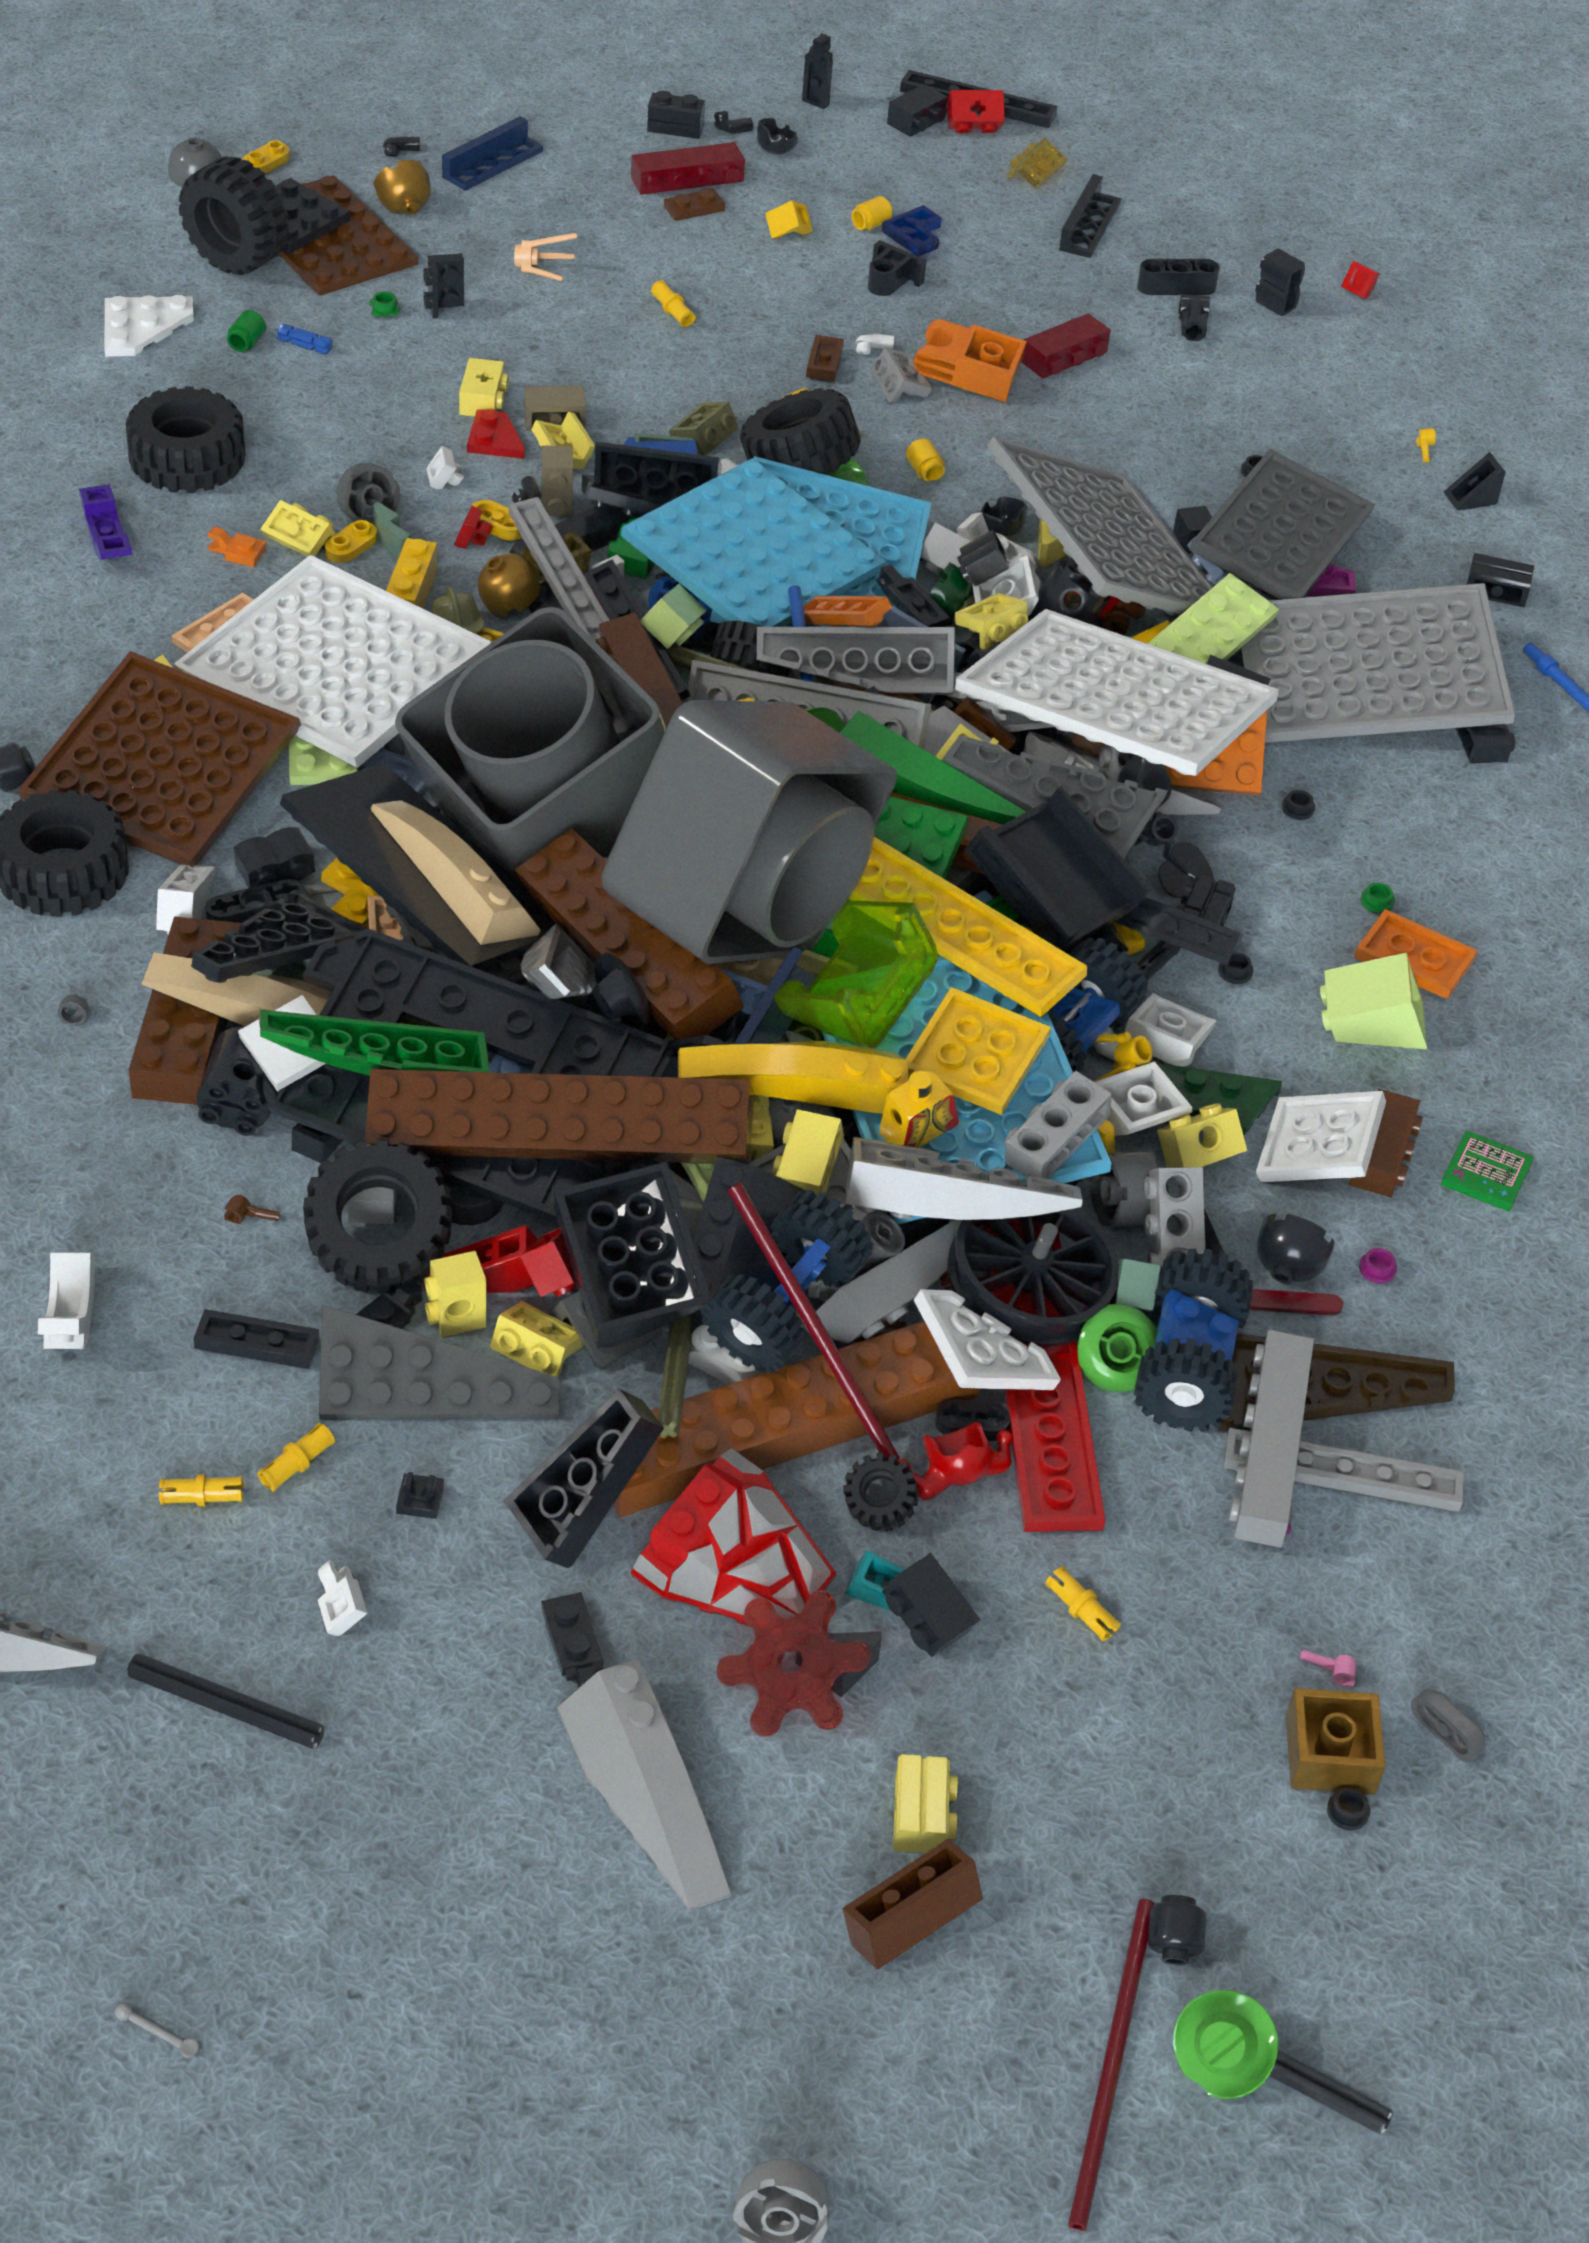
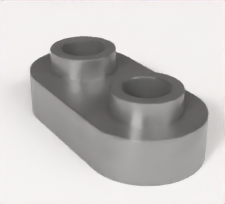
[1411,1689,1486,1762]

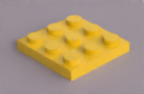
[906,987,1051,1115]

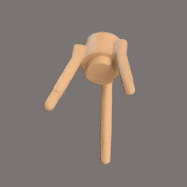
[514,233,578,281]

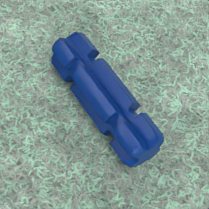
[277,324,332,354]

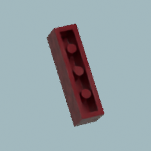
[631,142,745,195]

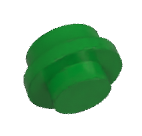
[1360,883,1395,913]

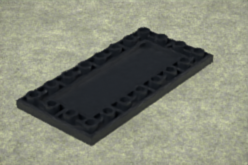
[280,763,556,970]

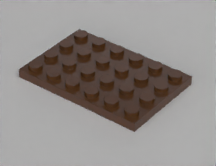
[278,175,418,296]

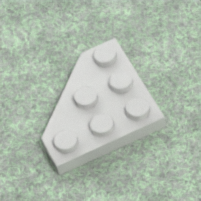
[104,295,194,357]
[914,1289,1061,1390]

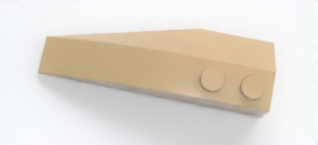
[371,800,540,945]
[141,952,332,1026]

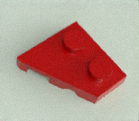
[467,409,525,459]

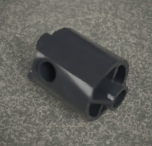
[1028,557,1110,624]
[197,1027,270,1136]

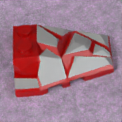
[630,1448,837,1638]

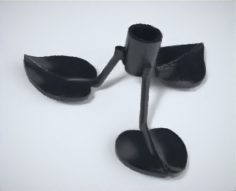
[1117,755,1214,898]

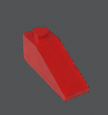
[424,1225,538,1293]

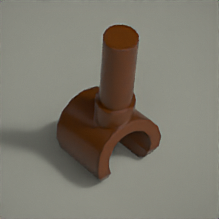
[224,1195,280,1224]

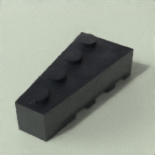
[504,1389,664,1568]

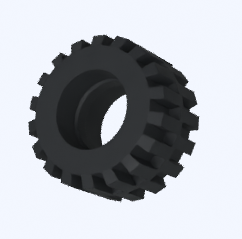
[710,621,790,677]

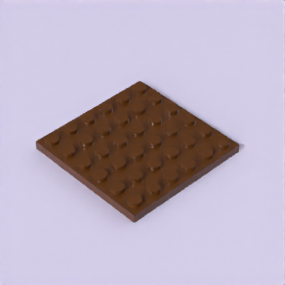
[18,651,301,868]

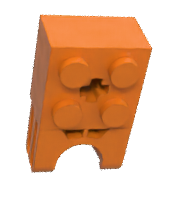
[913,319,1027,402]

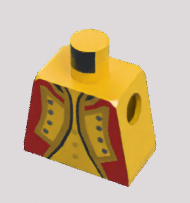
[879,1070,959,1148]

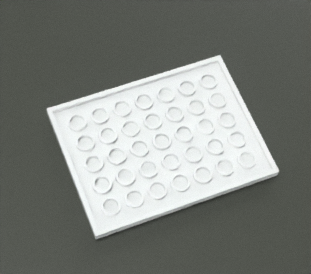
[174,555,492,768]
[955,609,1279,776]

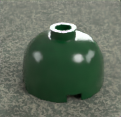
[929,562,973,626]

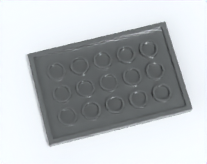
[1189,449,1375,600]

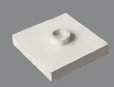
[238,995,326,1091]

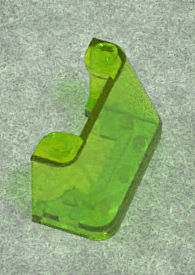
[773,900,938,1048]

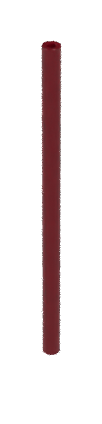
[727,1182,900,1459]
[1068,1899,1155,2231]

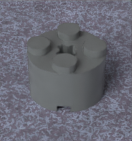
[1091,1151,1169,1228]

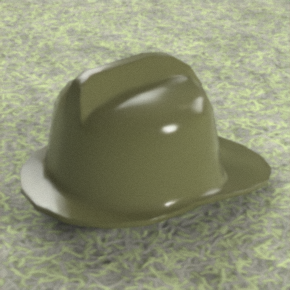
[432,586,485,634]

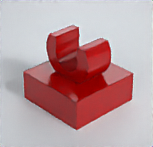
[1341,261,1380,299]
[454,505,493,549]

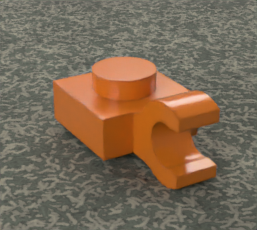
[208,527,266,567]

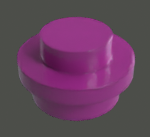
[1359,1248,1397,1283]

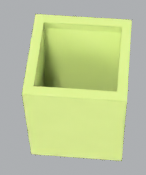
[1320,952,1427,1049]

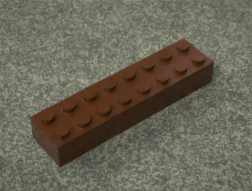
[515,828,744,1040]

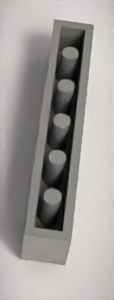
[1229,1329,1314,1548]

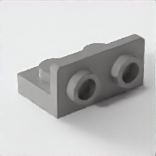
[871,347,932,403]

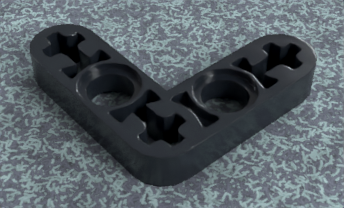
[205,879,309,923]

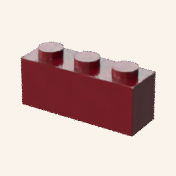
[1021,313,1111,379]

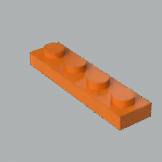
[803,596,893,627]

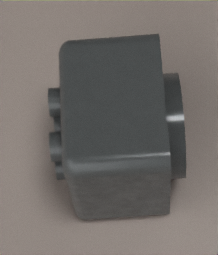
[395,607,667,887]
[601,700,897,964]

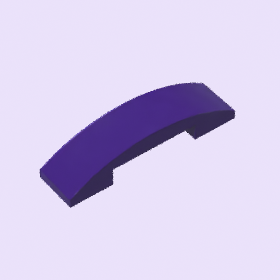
[79,484,133,560]

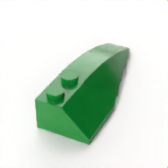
[840,710,1026,825]
[259,1009,490,1076]

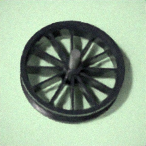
[947,1207,1119,1347]

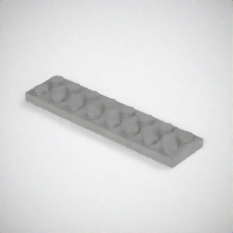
[686,660,932,749]

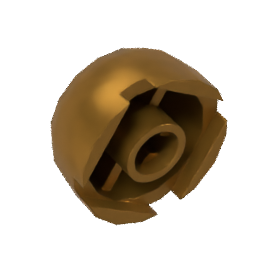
[373,160,431,215]
[477,553,542,617]

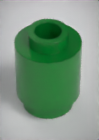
[227,310,266,352]

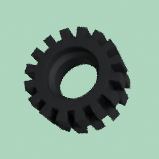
[843,1453,919,1532]

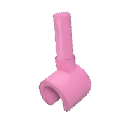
[1300,1649,1357,1688]

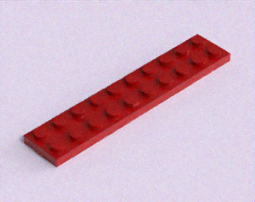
[981,1219,1105,1532]

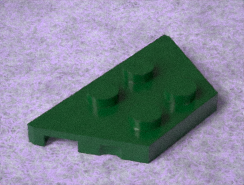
[1145,1062,1282,1136]

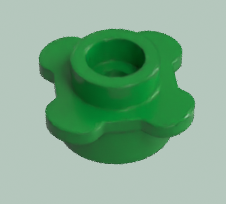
[369,292,400,317]

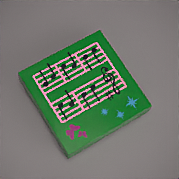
[1441,1130,1534,1212]

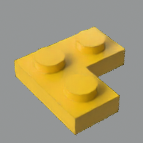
[321,857,379,927]

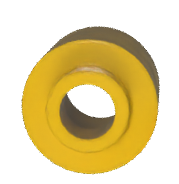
[851,196,892,231]
[906,438,945,482]

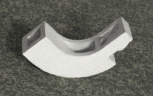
[38,1252,95,1349]

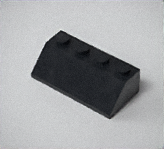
[594,442,722,502]

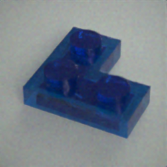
[882,205,942,257]

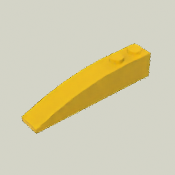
[678,1041,909,1114]

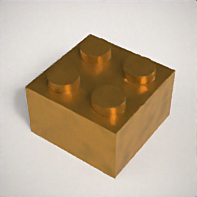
[1286,1688,1386,1794]

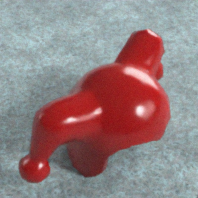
[898,1421,1013,1501]

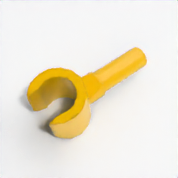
[1416,428,1436,462]

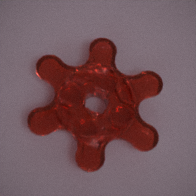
[716,1590,871,1737]

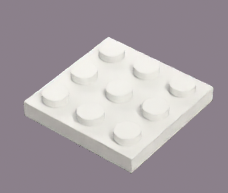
[1256,1091,1386,1182]

